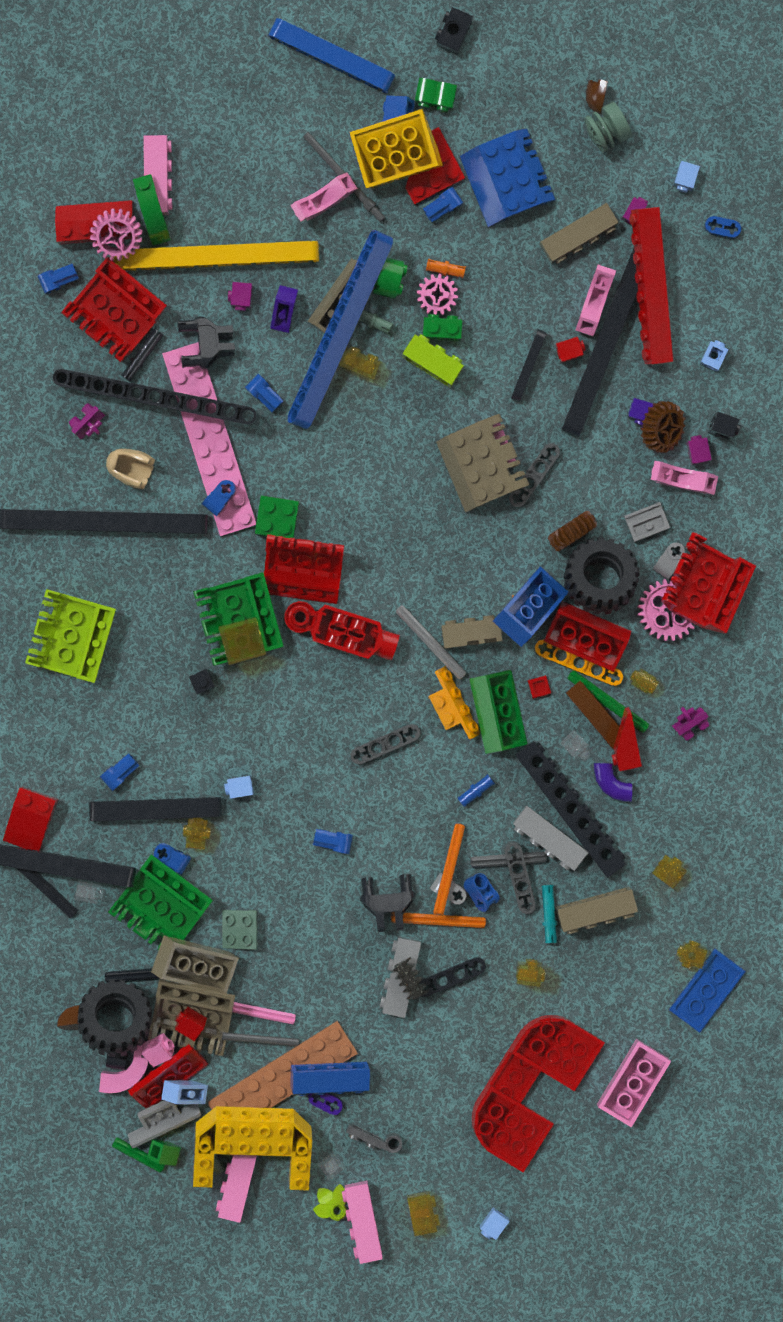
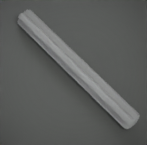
[396,605,466,679]

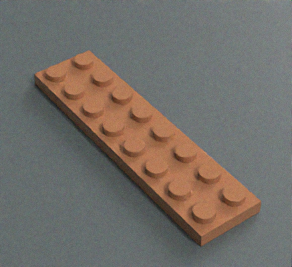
[207,1020,358,1109]

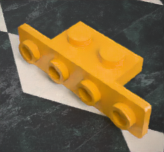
[429,666,480,740]

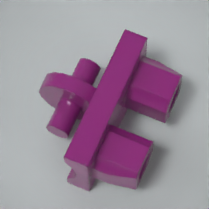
[69,403,105,440]
[672,707,709,741]

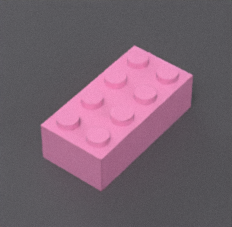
[597,1039,671,1127]

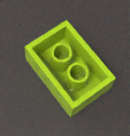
[402,334,464,388]

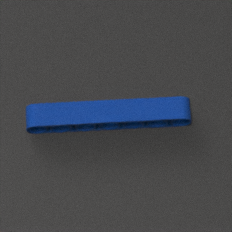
[268,18,395,93]

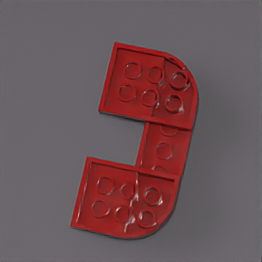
[472,1015,605,1172]

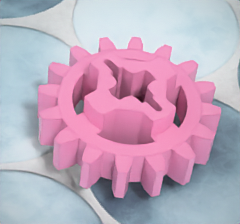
[417,274,458,316]

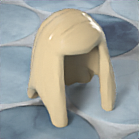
[106,449,155,489]

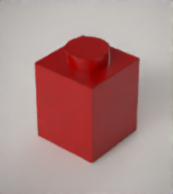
[555,337,586,363]
[175,1006,207,1041]

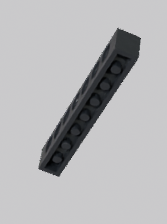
[515,741,626,878]

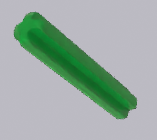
[112,1138,165,1173]

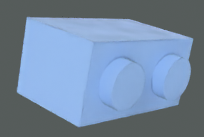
[162,1080,208,1104]

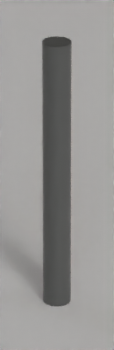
[222,1032,299,1046]

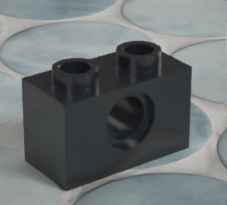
[435,7,473,55]
[708,411,741,440]

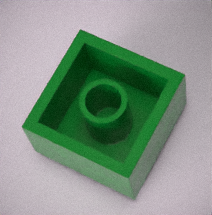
[255,496,299,538]

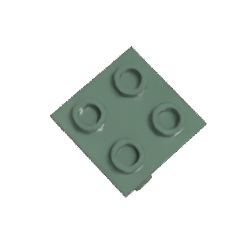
[222,910,258,950]

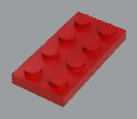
[128,1044,208,1109]

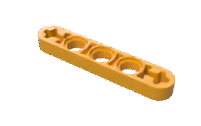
[535,639,623,686]

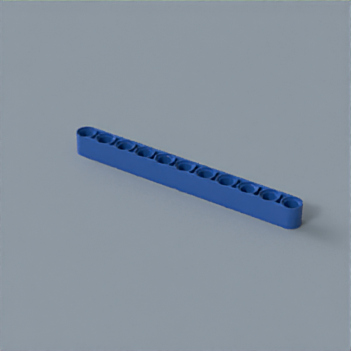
[288,230,393,429]

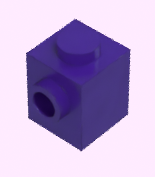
[627,398,653,426]

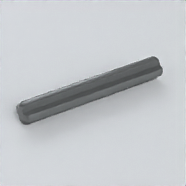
[470,851,546,868]

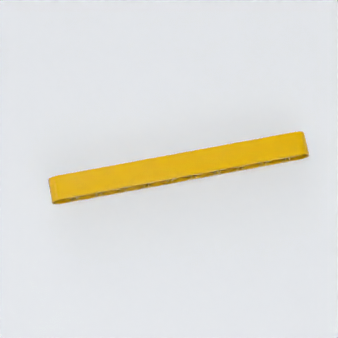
[110,241,319,271]

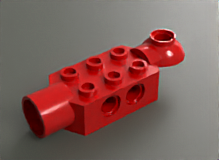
[284,601,400,661]

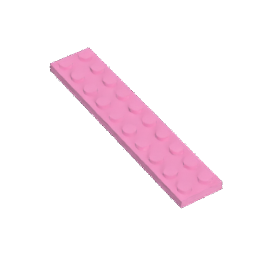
[162,342,256,537]

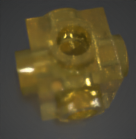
[183,818,211,849]
[652,855,687,889]
[676,940,708,969]

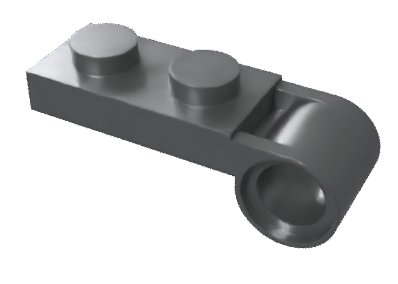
[346,1123,402,1153]

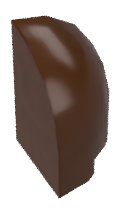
[586,80,608,114]
[57,1005,79,1030]

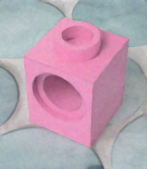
[142,1033,175,1067]

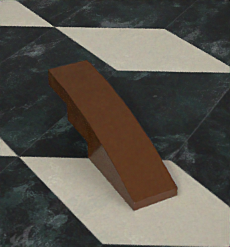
[566,681,619,750]

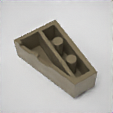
[441,615,502,648]

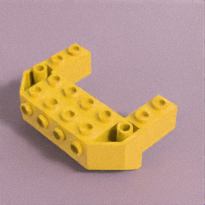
[193,1106,312,1190]

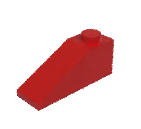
[611,707,642,771]

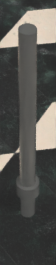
[303,132,385,222]

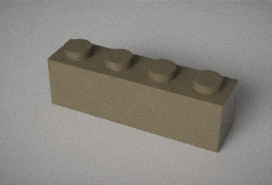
[540,203,618,264]
[308,258,357,333]

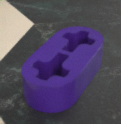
[308,1093,343,1115]

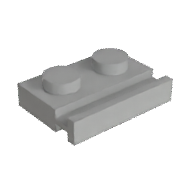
[624,502,670,542]

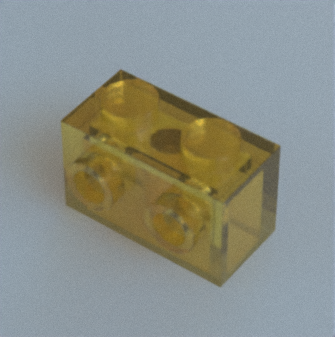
[338,346,381,382]
[516,959,545,987]
[407,1191,440,1236]

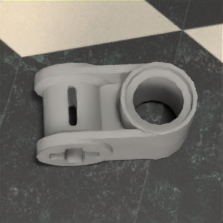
[652,543,685,579]
[430,872,467,904]

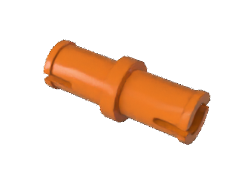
[426,259,466,278]

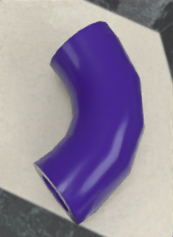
[594,763,632,802]

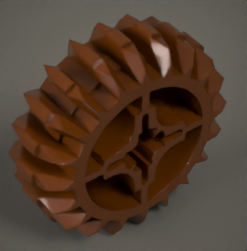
[640,401,686,453]
[547,511,597,551]

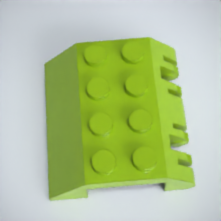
[25,589,116,683]

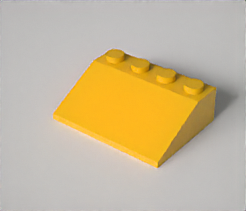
[350,109,443,189]

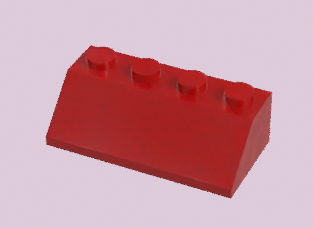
[55,200,133,245]
[544,601,632,672]

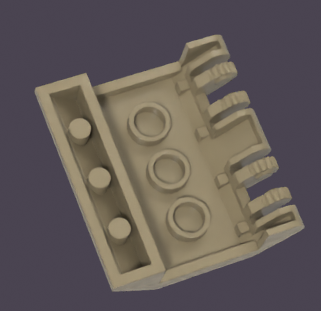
[436,414,529,513]
[148,979,235,1056]

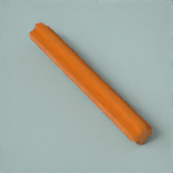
[433,824,465,915]
[391,913,486,928]

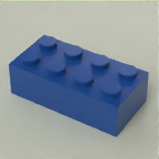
[493,566,568,647]

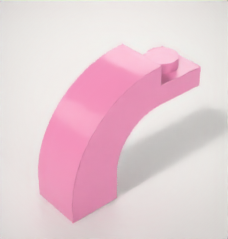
[290,173,358,222]
[576,265,616,336]
[651,461,718,495]
[99,1041,149,1093]

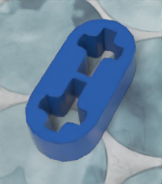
[705,216,741,238]

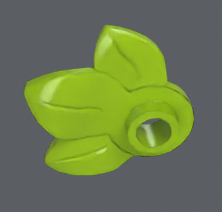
[313,1184,347,1221]

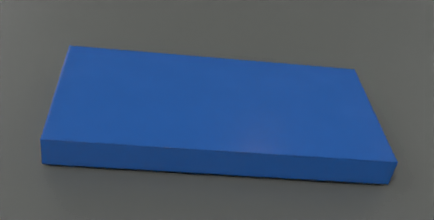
[669,948,746,1033]

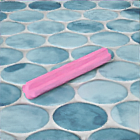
[233,1002,296,1024]

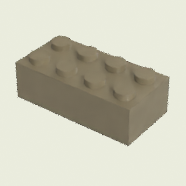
[555,887,638,934]
[151,936,239,994]

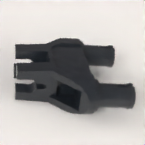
[177,316,235,369]
[360,874,416,932]

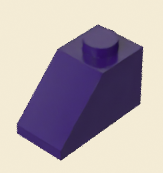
[270,285,298,333]

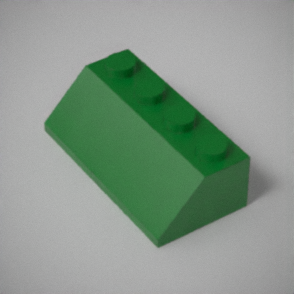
[469,670,527,754]

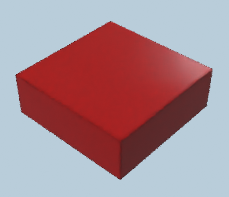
[528,675,551,699]

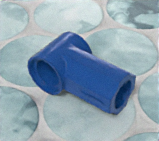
[423,187,463,223]
[38,263,79,294]
[245,374,284,413]
[100,754,140,791]
[313,829,353,854]

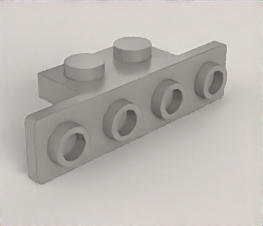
[128,1100,201,1148]

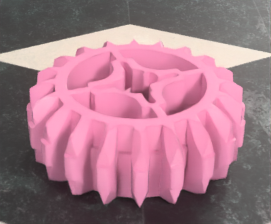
[90,209,142,261]

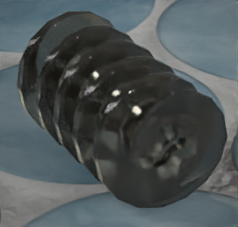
[391,957,429,1000]

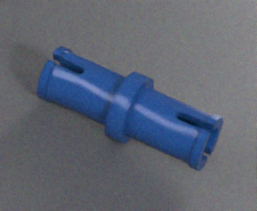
[458,774,495,807]

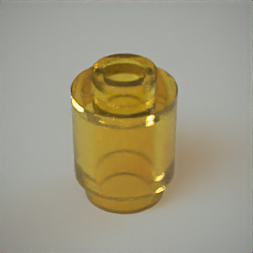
[629,668,659,694]

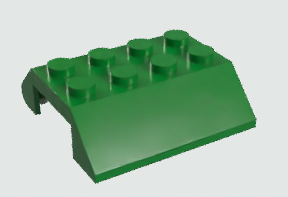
[193,572,284,666]
[108,854,213,950]

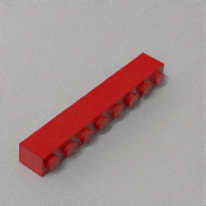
[629,207,673,364]

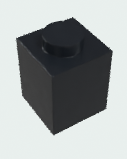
[189,669,215,694]

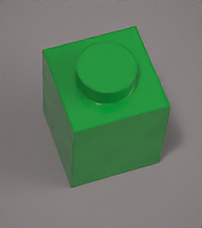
[147,1139,181,1166]

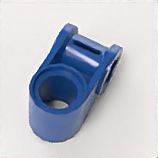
[202,480,236,516]
[154,843,192,875]
[464,873,500,912]

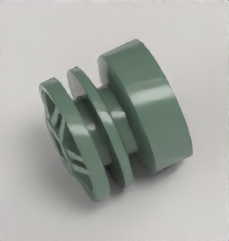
[584,101,632,153]

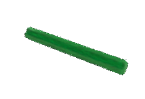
[567,670,649,733]

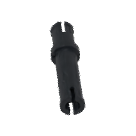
[121,328,164,382]

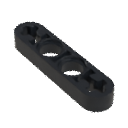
[511,329,547,402]
[416,957,486,997]

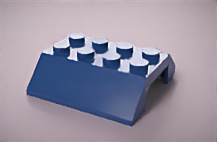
[460,129,556,227]

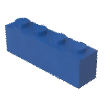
[290,1062,370,1096]

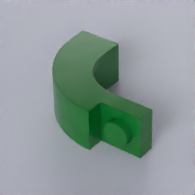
[133,174,171,246]

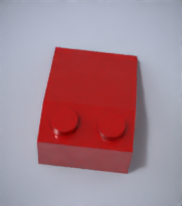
[3,787,58,851]

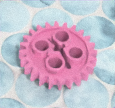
[637,579,695,641]

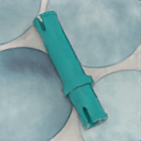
[541,885,558,943]

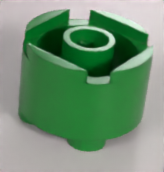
[372,257,408,299]

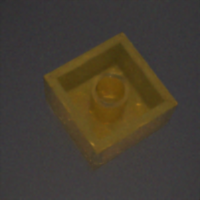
[218,617,266,665]

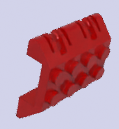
[61,256,167,362]
[661,533,756,634]
[264,534,345,604]

